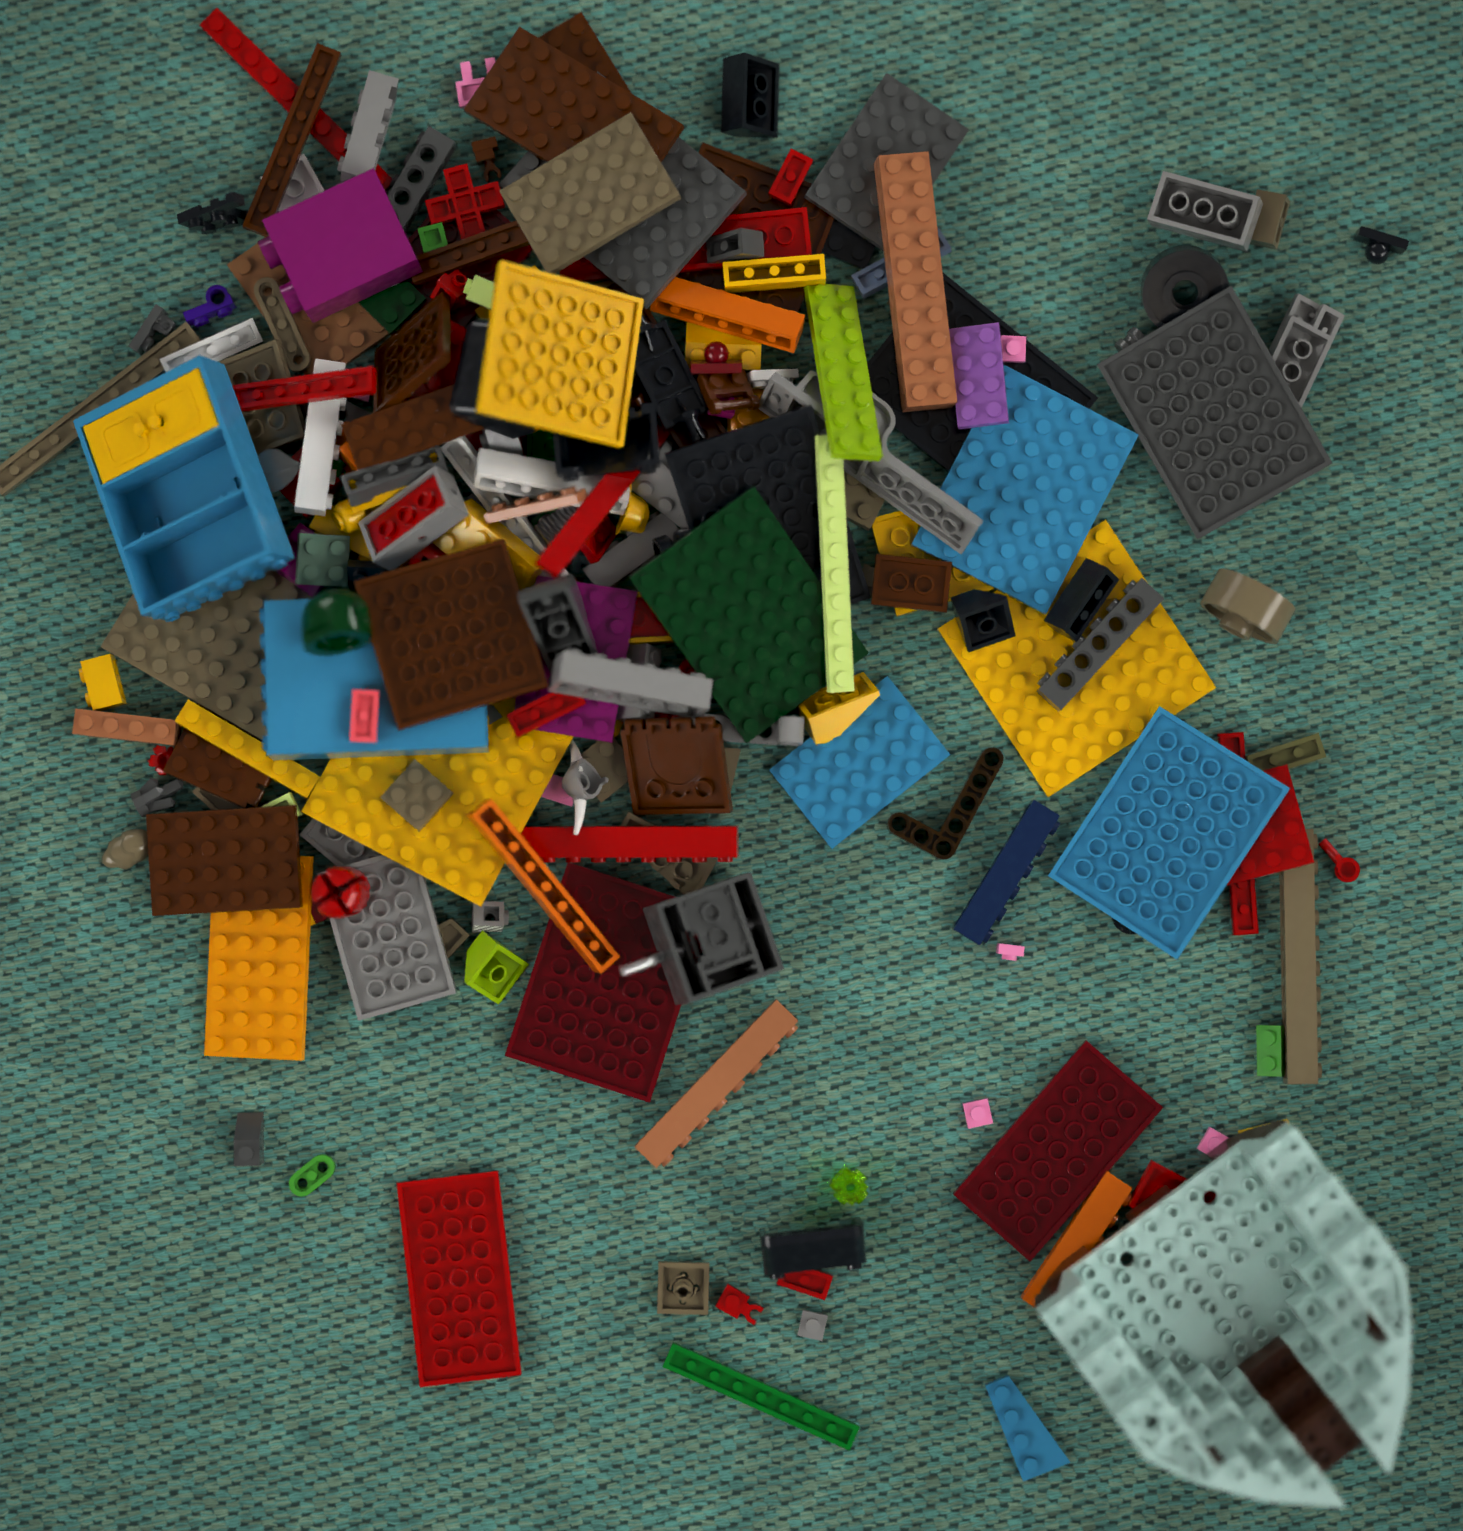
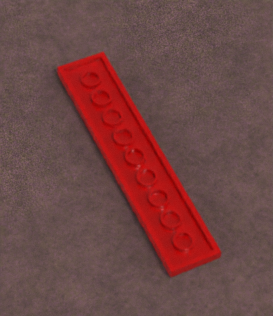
[560,207,812,282]

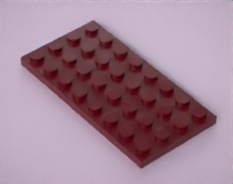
[952,1040,1163,1262]

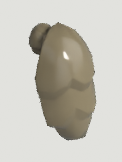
[102,828,148,870]

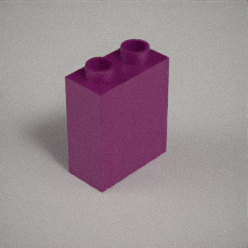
[257,168,423,323]

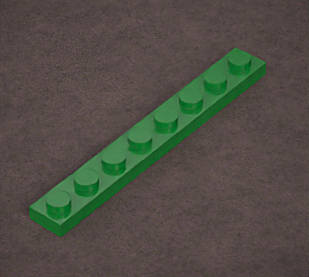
[663,1342,860,1451]

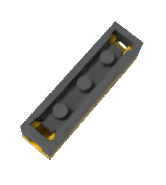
[341,445,448,513]

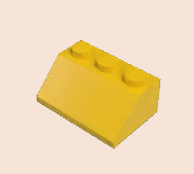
[685,322,762,370]

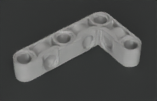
[678,714,804,746]

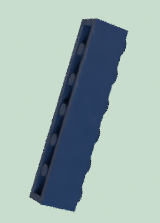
[952,800,1060,945]

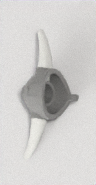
[562,739,608,835]

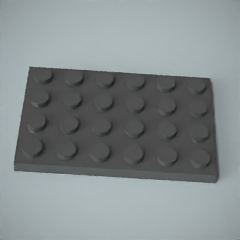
[804,73,969,252]

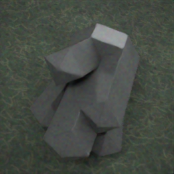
[131,778,183,817]

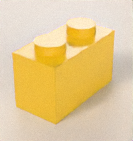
[79,654,127,711]

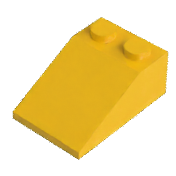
[796,672,880,745]

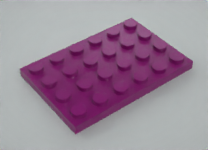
[514,575,638,743]

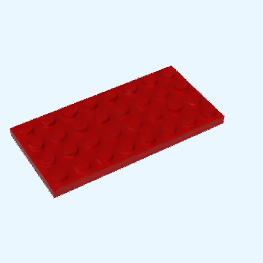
[397,1170,522,1387]

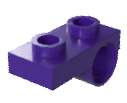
[183,285,237,327]

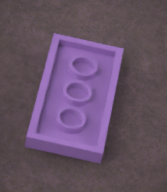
[949,322,1009,430]

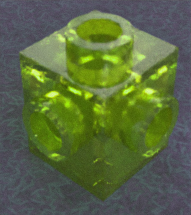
[828,1165,869,1206]

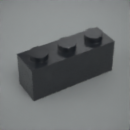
[1044,558,1119,642]

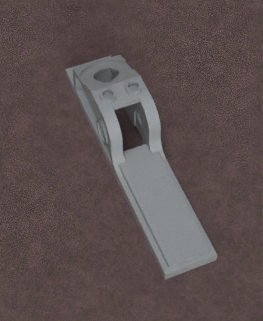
[759,370,983,554]

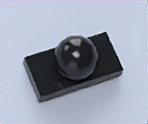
[1353,226,1409,264]

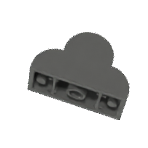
[517,574,598,672]

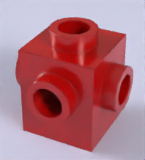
[430,269,469,312]

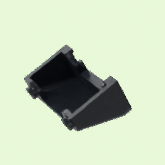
[553,403,660,482]

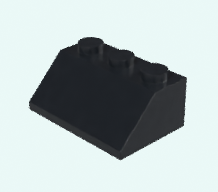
[721,53,779,138]

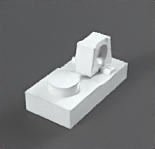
[746,369,799,389]

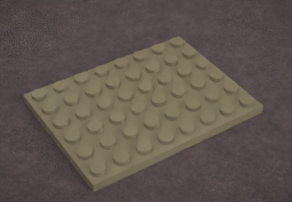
[100,570,311,741]

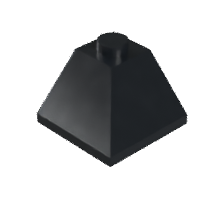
[950,589,1016,653]

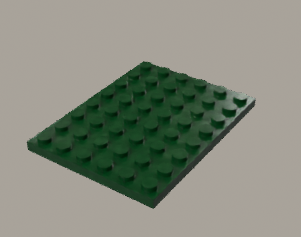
[628,487,869,743]

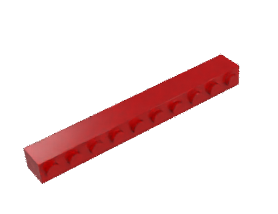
[521,825,739,863]

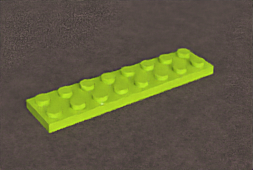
[804,284,883,461]

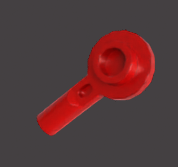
[1318,838,1360,883]

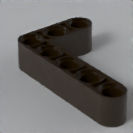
[887,747,1004,860]

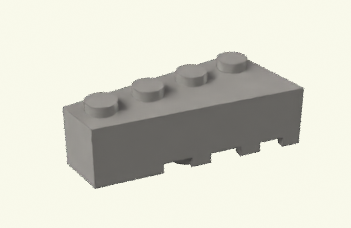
[337,70,399,182]
[632,441,689,529]

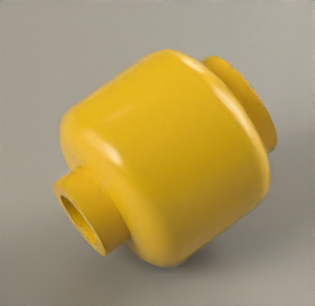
[331,499,371,534]

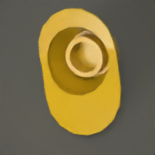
[615,484,650,535]

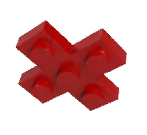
[425,163,505,240]

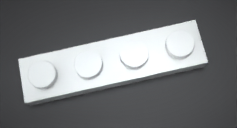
[159,318,263,373]

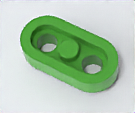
[289,1154,336,1197]

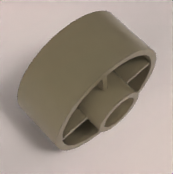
[1200,568,1296,644]

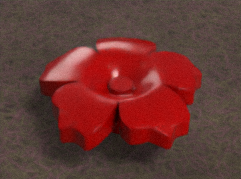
[147,745,174,775]

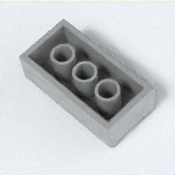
[1147,171,1263,252]

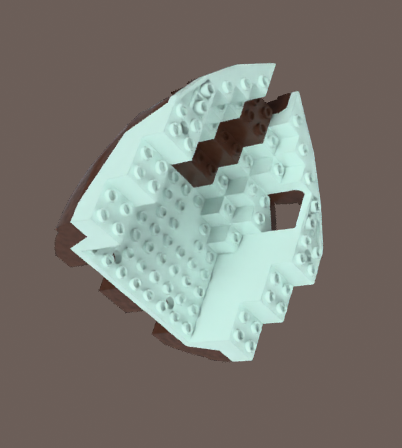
[1034,1120,1412,1508]

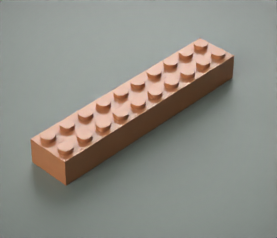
[874,151,957,412]

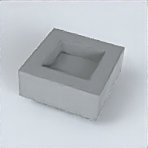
[797,1309,828,1341]

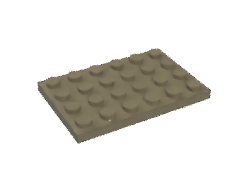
[499,112,681,274]

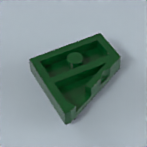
[358,281,427,336]

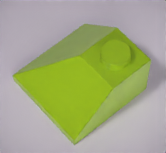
[464,930,529,1005]

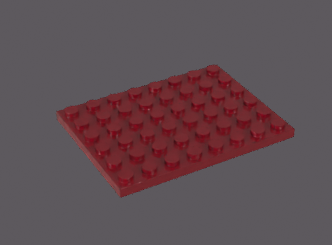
[505,862,682,1103]

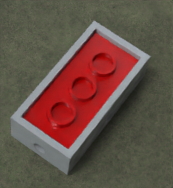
[358,465,469,571]

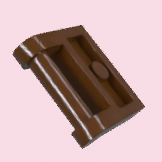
[696,369,760,415]

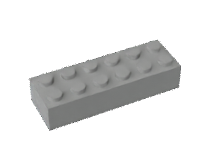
[547,648,713,719]

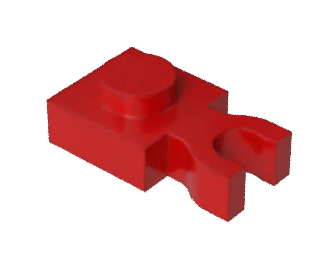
[715,1283,764,1325]

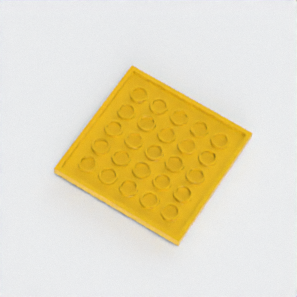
[476,260,644,449]

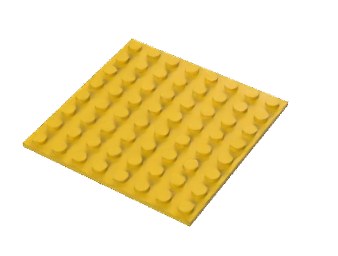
[938,520,1216,797]
[301,697,574,907]

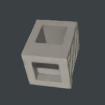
[472,901,509,933]

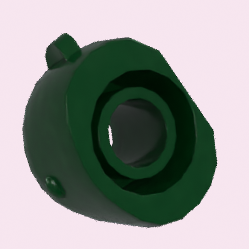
[301,589,371,656]

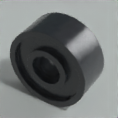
[1141,245,1229,328]

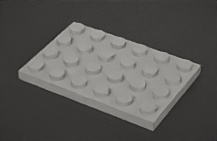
[317,855,457,1021]

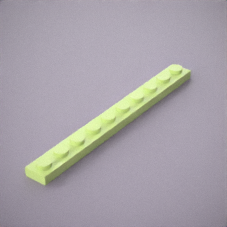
[815,435,854,693]

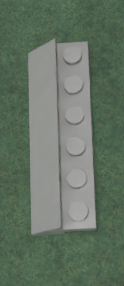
[1268,293,1345,408]

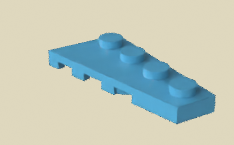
[985,1375,1071,1482]

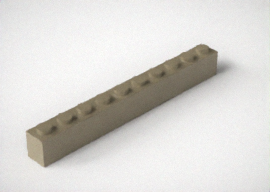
[1279,829,1322,1084]

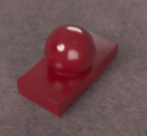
[691,341,742,374]

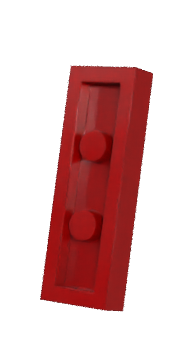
[506,692,587,738]

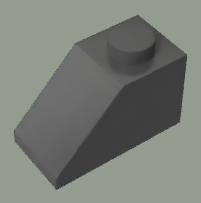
[706,228,764,264]
[234,1112,264,1166]

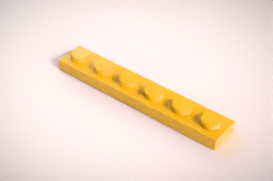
[175,699,320,800]

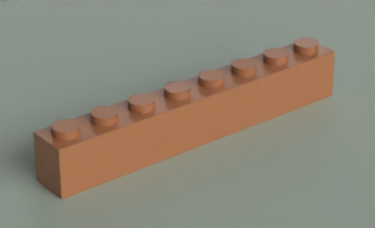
[635,999,798,1168]

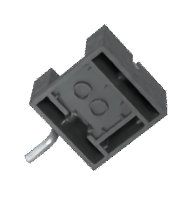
[619,872,784,1005]

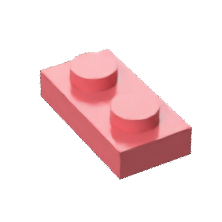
[350,689,379,743]

